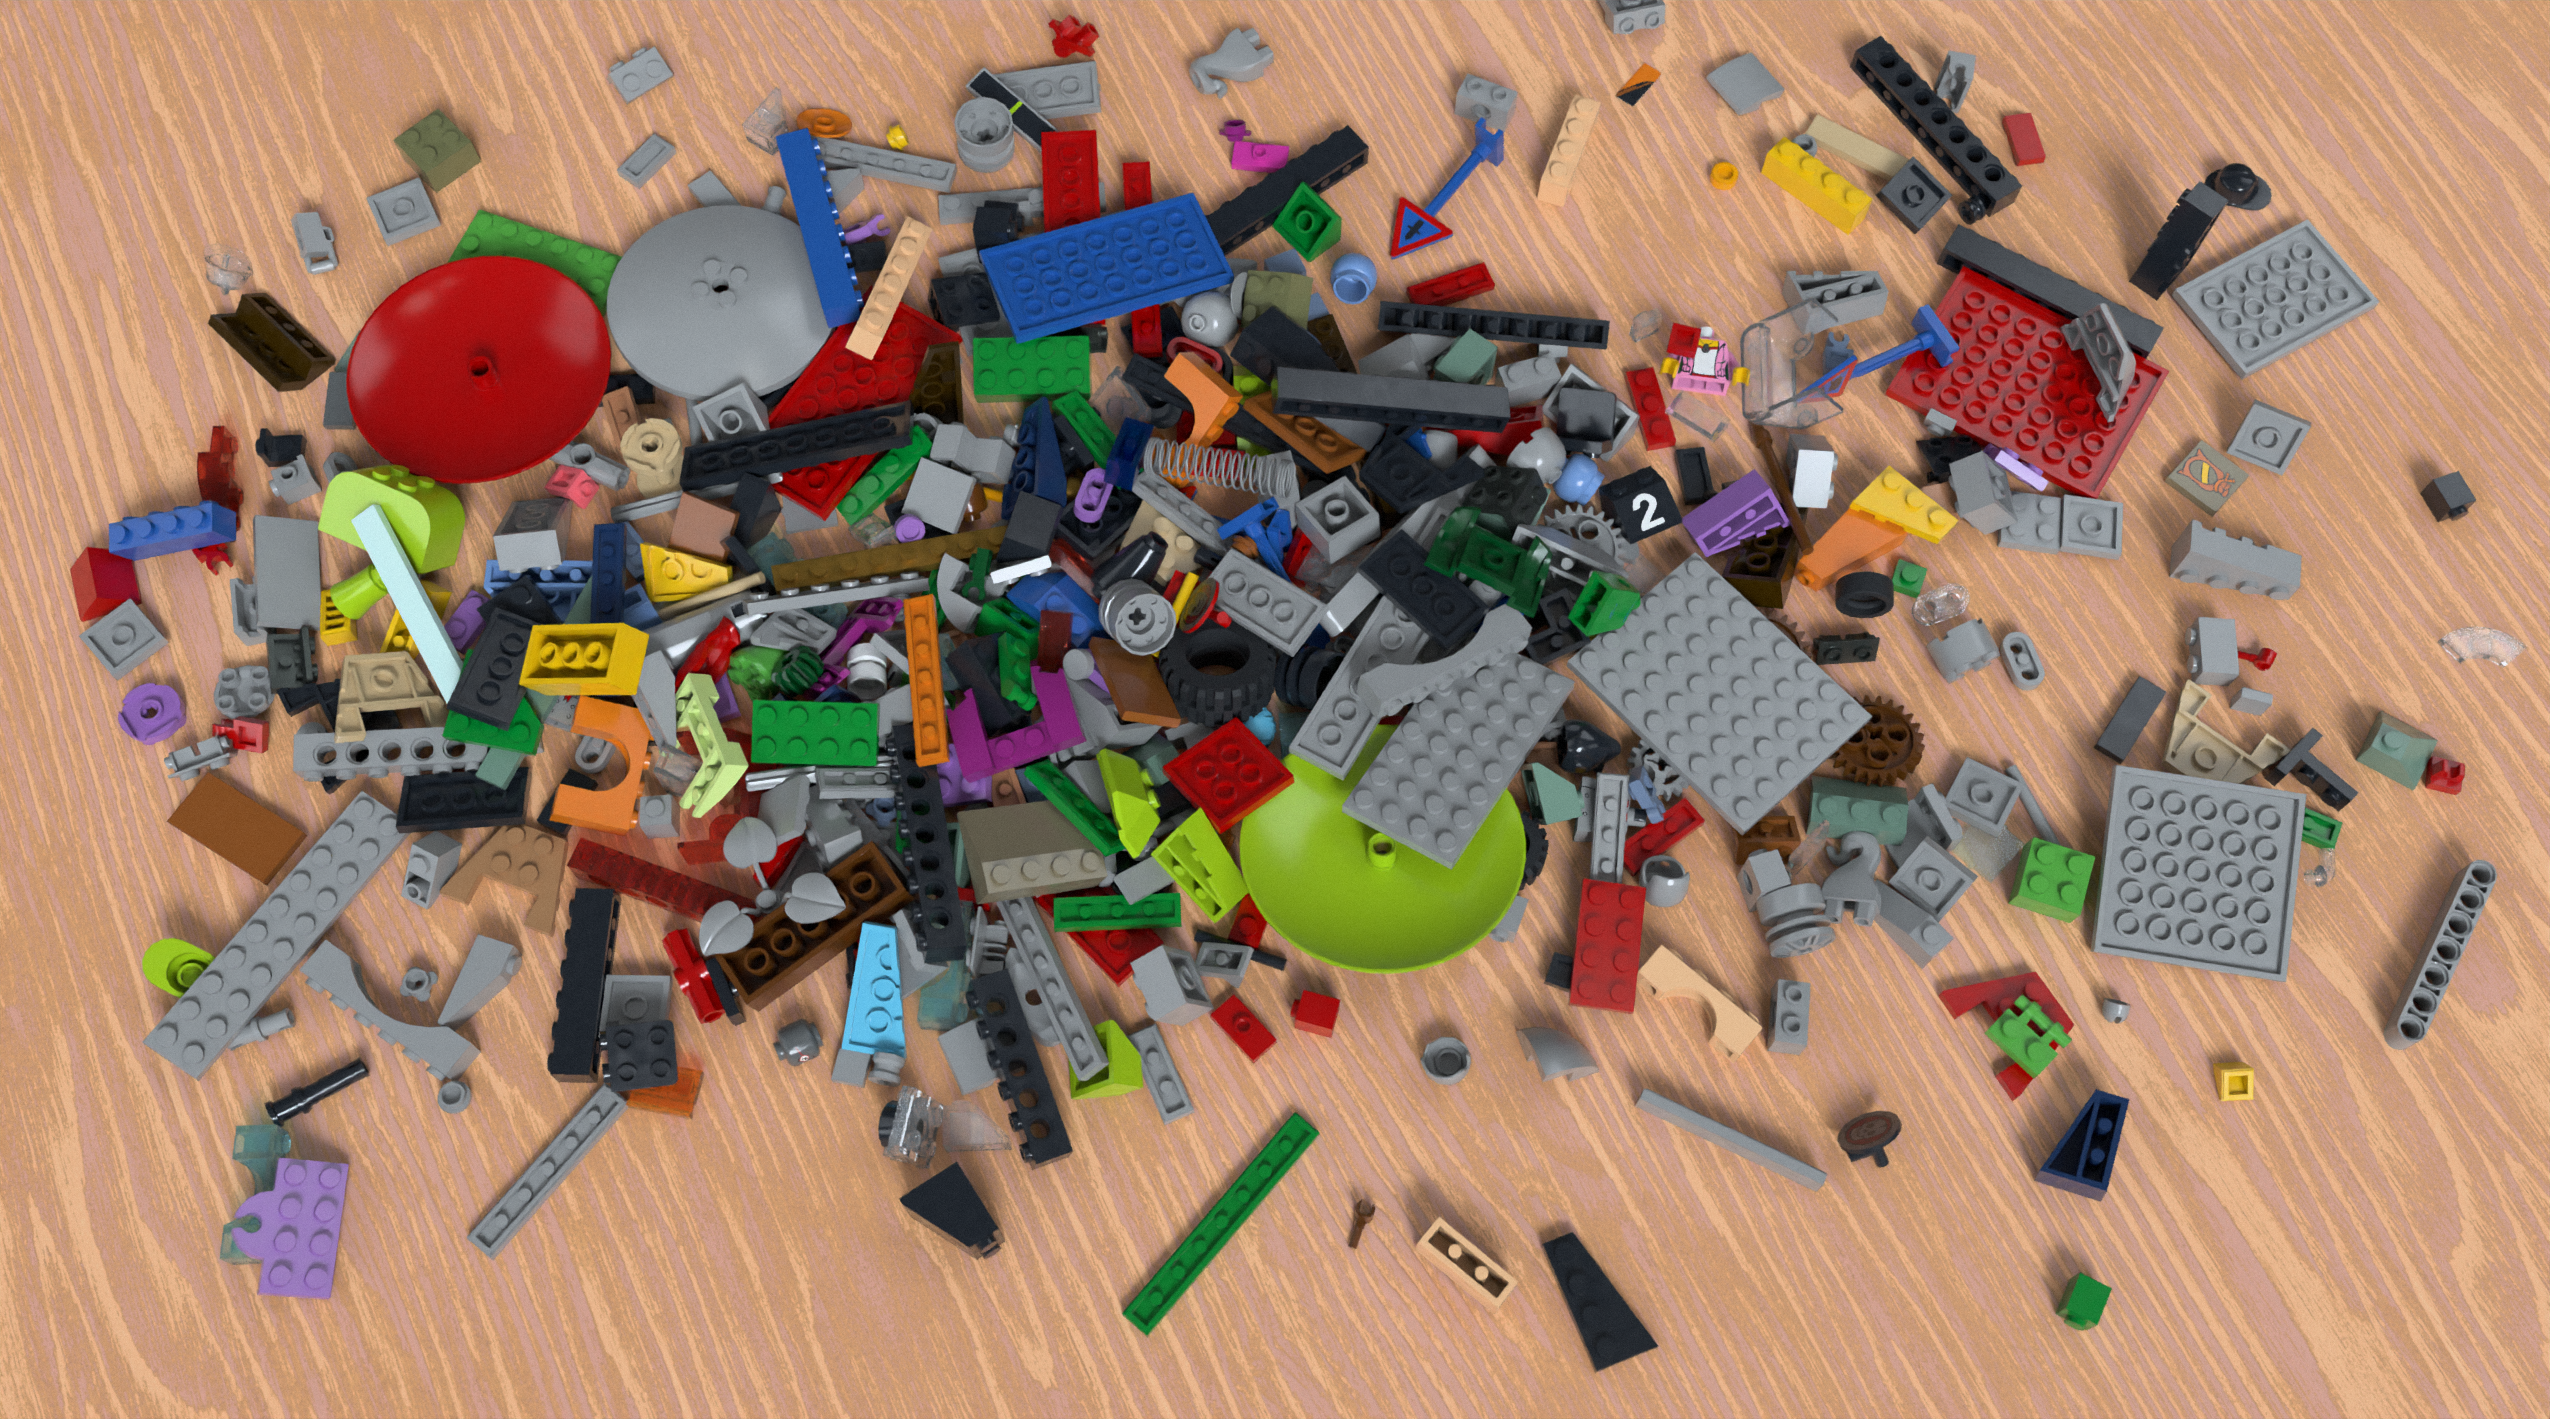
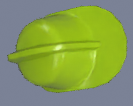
[142,938,215,998]

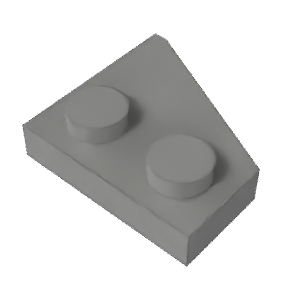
[751,608,837,655]

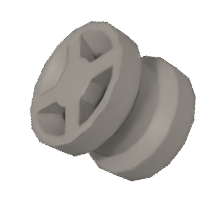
[868,1052,906,1087]

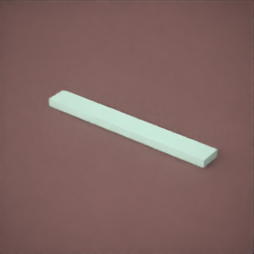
[351,504,463,703]

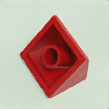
[70,547,143,622]

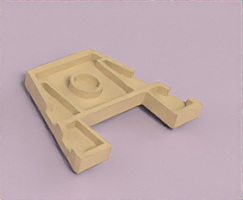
[1119,500,1204,588]
[334,651,448,743]
[2161,679,2291,784]

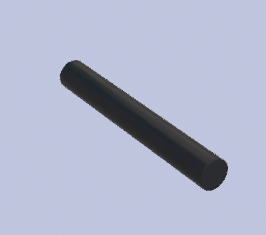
[1194,929,1287,971]

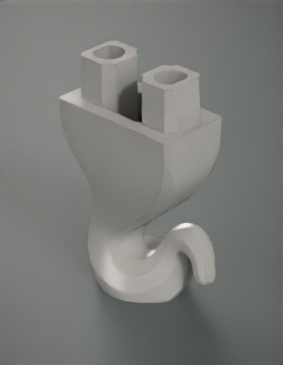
[1189,28,1274,99]
[1821,831,1882,927]

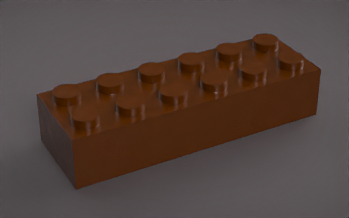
[714,841,914,1012]

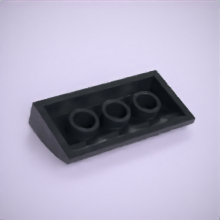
[1054,469,1144,561]

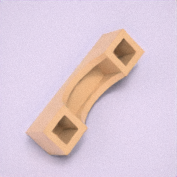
[1537,94,1601,208]
[1637,945,1763,1064]

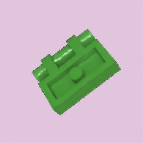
[1985,994,2072,1079]

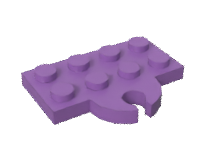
[231,1158,349,1300]

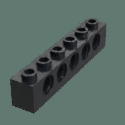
[965,968,1073,1170]

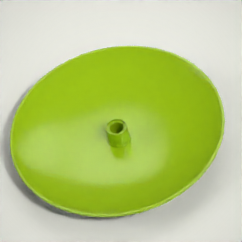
[1239,725,1526,974]

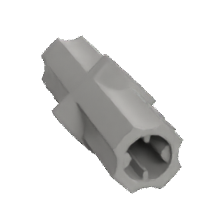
[549,441,630,491]

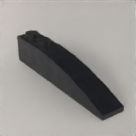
[1230,306,1387,452]

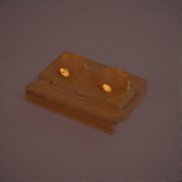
[626,1066,705,1119]

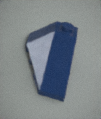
[1001,397,1067,520]

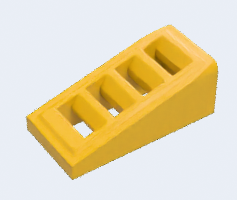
[320,589,358,646]

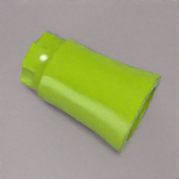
[330,563,389,620]

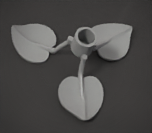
[699,817,846,956]

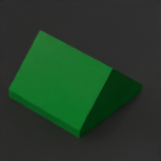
[1272,182,1342,262]

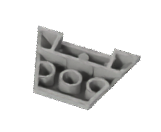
[2060,303,2136,422]

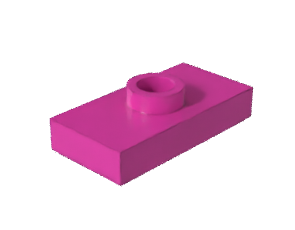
[1231,141,1289,173]

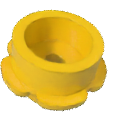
[886,124,909,151]

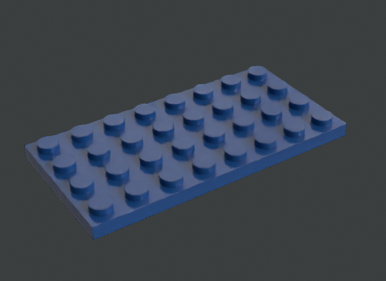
[979,193,1234,344]

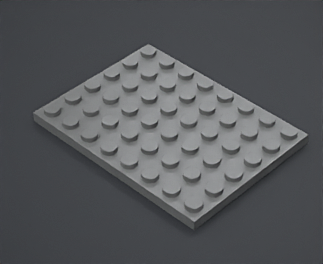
[1566,552,1872,836]

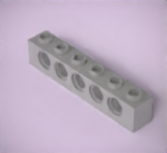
[293,727,490,782]

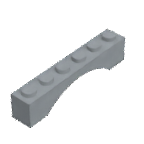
[1356,604,1532,719]
[300,939,481,1081]

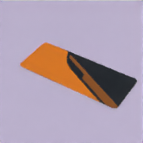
[1616,63,1662,106]

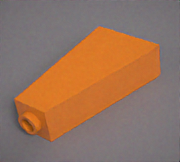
[1794,508,1909,592]

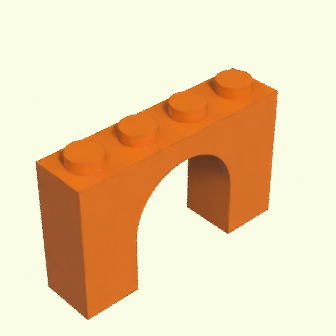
[1121,352,1243,488]
[549,695,654,837]

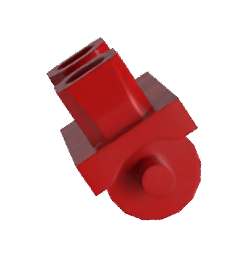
[1048,15,1099,58]

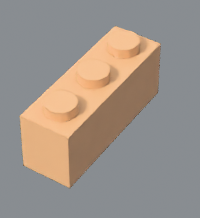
[1416,1217,1518,1314]

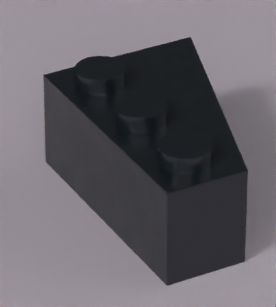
[945,631,1032,737]

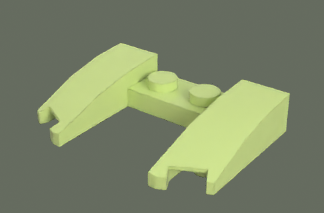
[659,673,749,818]

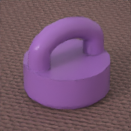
[894,514,925,543]

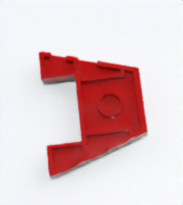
[1938,972,2075,1101]

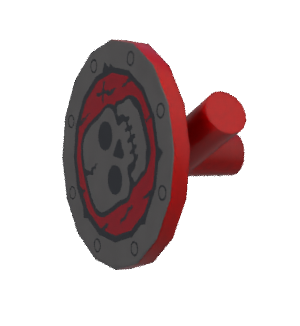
[1180,578,1232,633]

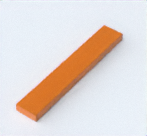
[903,594,950,767]

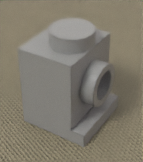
[268,454,322,505]

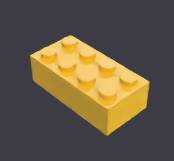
[519,623,649,696]

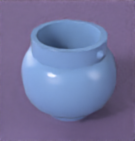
[1330,253,1377,304]
[1552,454,1605,506]

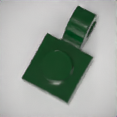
[962,547,993,601]

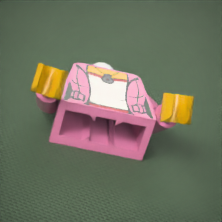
[1659,327,1750,396]

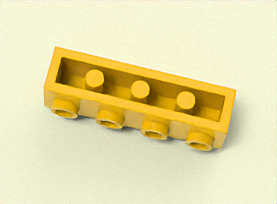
[1761,137,1873,235]

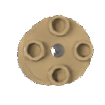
[620,418,684,499]

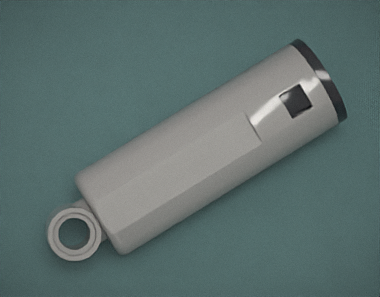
[642,586,769,676]

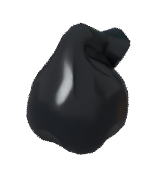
[1557,719,1621,774]

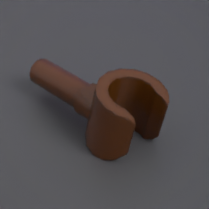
[1348,1200,1375,1249]

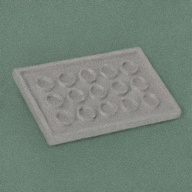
[2172,219,2379,380]

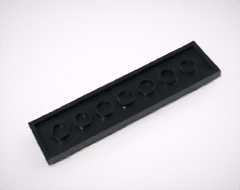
[679,400,914,492]

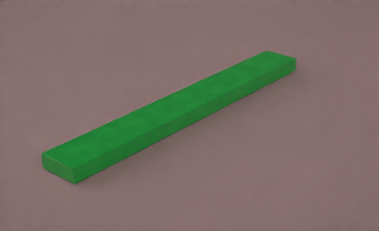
[1122,1112,1320,1337]

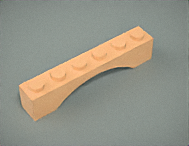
[845,216,932,360]

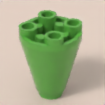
[728,644,790,702]

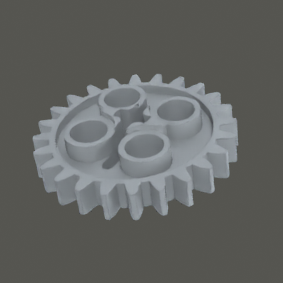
[1537,504,1626,568]

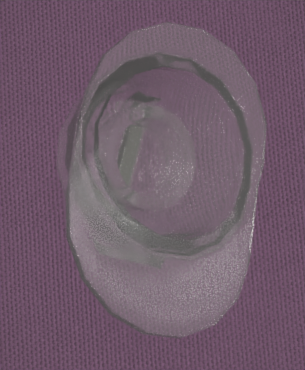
[204,244,254,295]

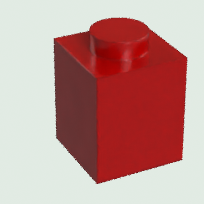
[1290,990,1341,1038]

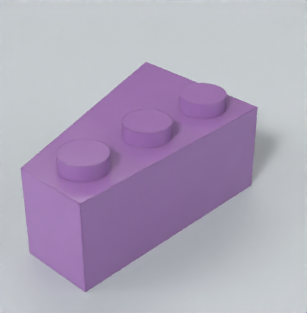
[1682,469,1791,557]

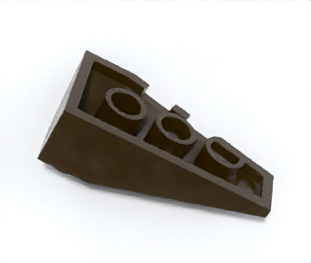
[908,341,964,425]
[1722,503,1808,609]

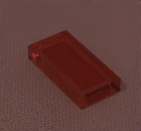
[1037,609,1074,673]

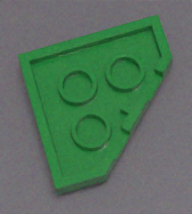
[442,649,544,756]

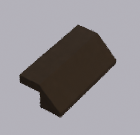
[208,293,336,392]

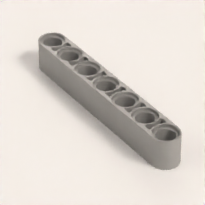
[2384,860,2497,1050]

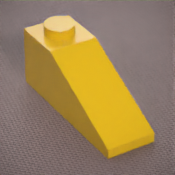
[379,580,452,660]

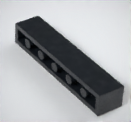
[547,888,622,1083]

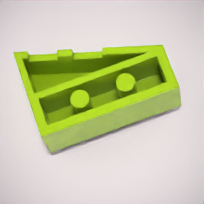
[1151,807,1249,924]

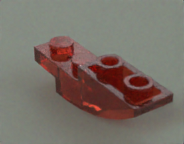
[197,425,244,543]

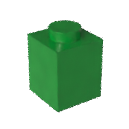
[2056,1273,2112,1331]

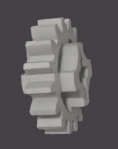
[1626,739,1689,801]

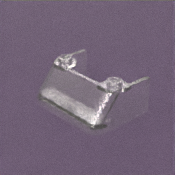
[1740,297,1843,430]

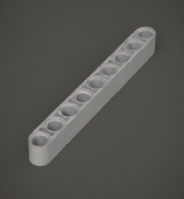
[1319,444,1497,637]

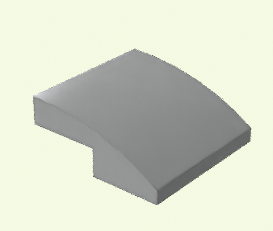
[1706,53,1785,115]
[937,1010,1024,1096]

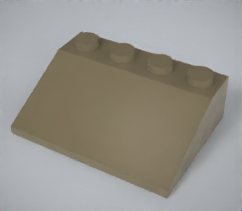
[957,800,1108,904]

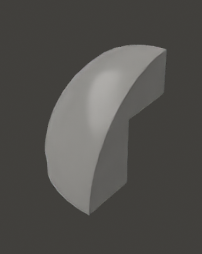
[937,553,1013,633]
[1516,1027,1599,1082]

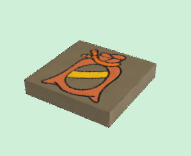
[2165,440,2249,517]

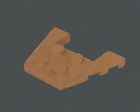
[439,824,569,937]

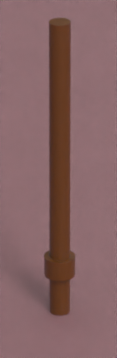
[1748,414,1814,555]

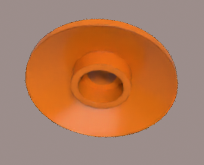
[796,108,852,138]

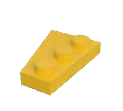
[1849,466,1959,544]
[640,542,734,602]

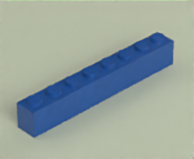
[775,128,864,328]

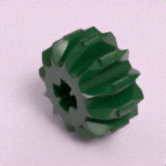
[771,645,824,698]

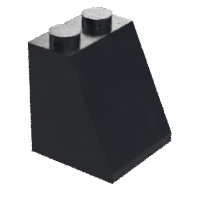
[899,1162,1005,1260]

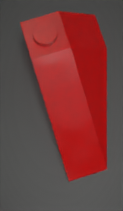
[1426,404,1544,456]

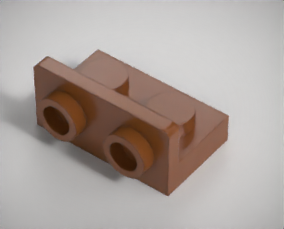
[1731,816,1801,865]

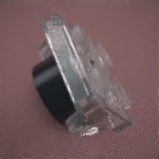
[878,1086,944,1169]

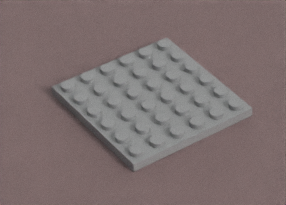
[2091,765,2307,982]

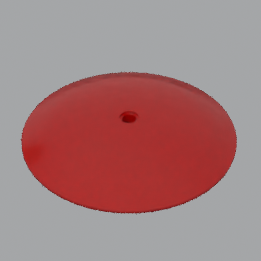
[346,256,612,484]

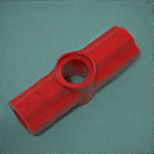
[661,928,725,1024]

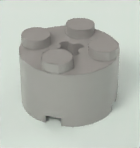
[1926,618,2000,684]

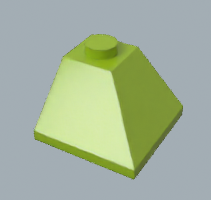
[1068,1020,1143,1100]

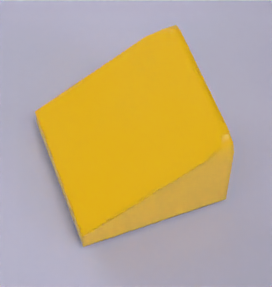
[2213,1062,2254,1101]

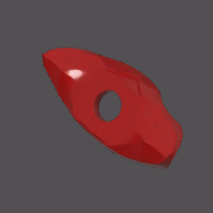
[675,615,741,694]

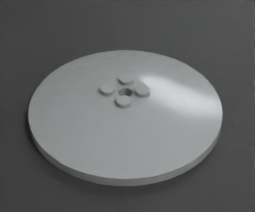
[607,205,836,402]

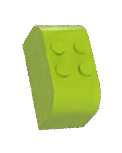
[318,464,465,574]

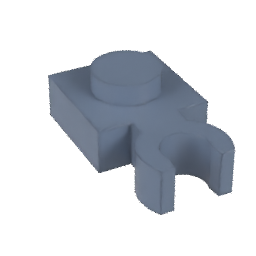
[1822,332,1854,375]
[1628,765,1666,824]

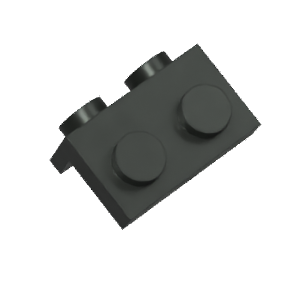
[266,626,318,694]

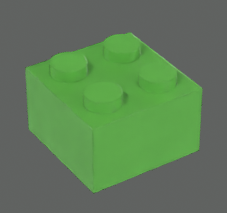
[2008,837,2095,923]

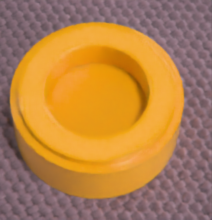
[1710,162,1739,190]

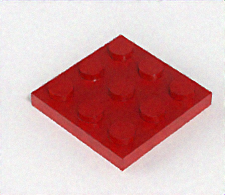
[1162,717,1295,834]

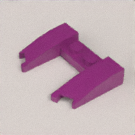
[802,597,904,700]
[946,666,1087,783]

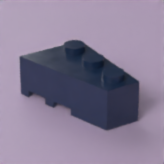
[2034,1089,2130,1202]

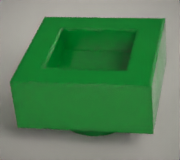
[1891,559,1927,599]

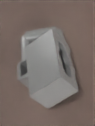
[291,212,338,275]

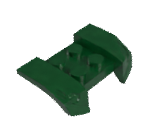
[1423,507,1553,618]

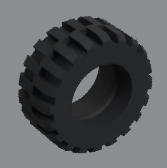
[1159,617,1276,728]

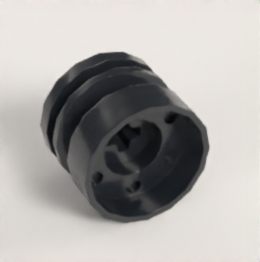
[1274,643,1346,711]

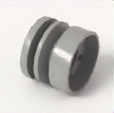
[954,97,1015,173]
[1098,578,1176,656]
[1755,883,1836,958]

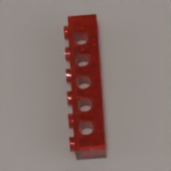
[567,838,757,924]

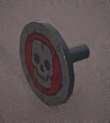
[1837,1111,1902,1167]

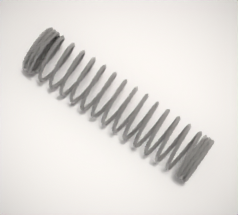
[1143,437,1296,499]

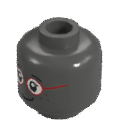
[773,1019,824,1067]

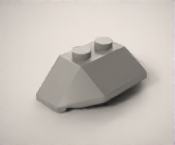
[1511,524,1629,605]

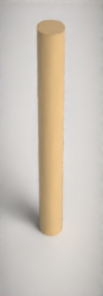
[658,571,766,620]

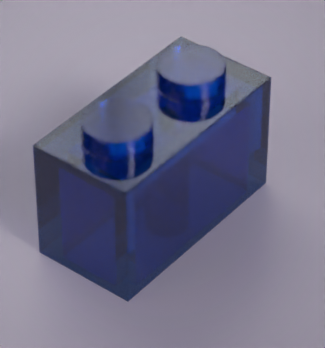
[1104,417,1154,491]

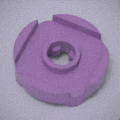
[118,683,187,745]

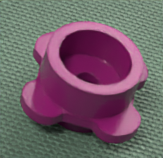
[1219,120,1251,142]

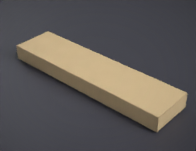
[1805,114,1909,181]

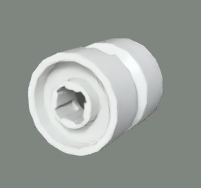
[847,643,887,701]

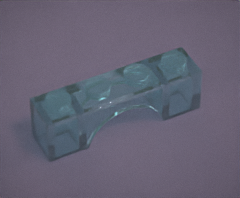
[917,898,977,1031]
[219,1124,291,1265]

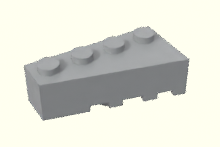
[2169,519,2302,600]

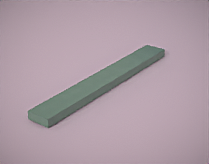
[475,575,627,790]

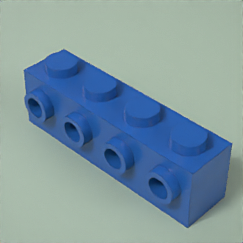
[109,501,236,561]

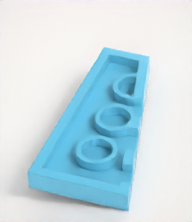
[841,921,907,1059]

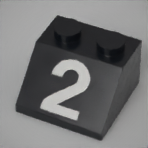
[1599,466,1683,545]

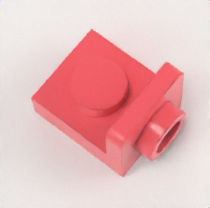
[544,464,599,509]

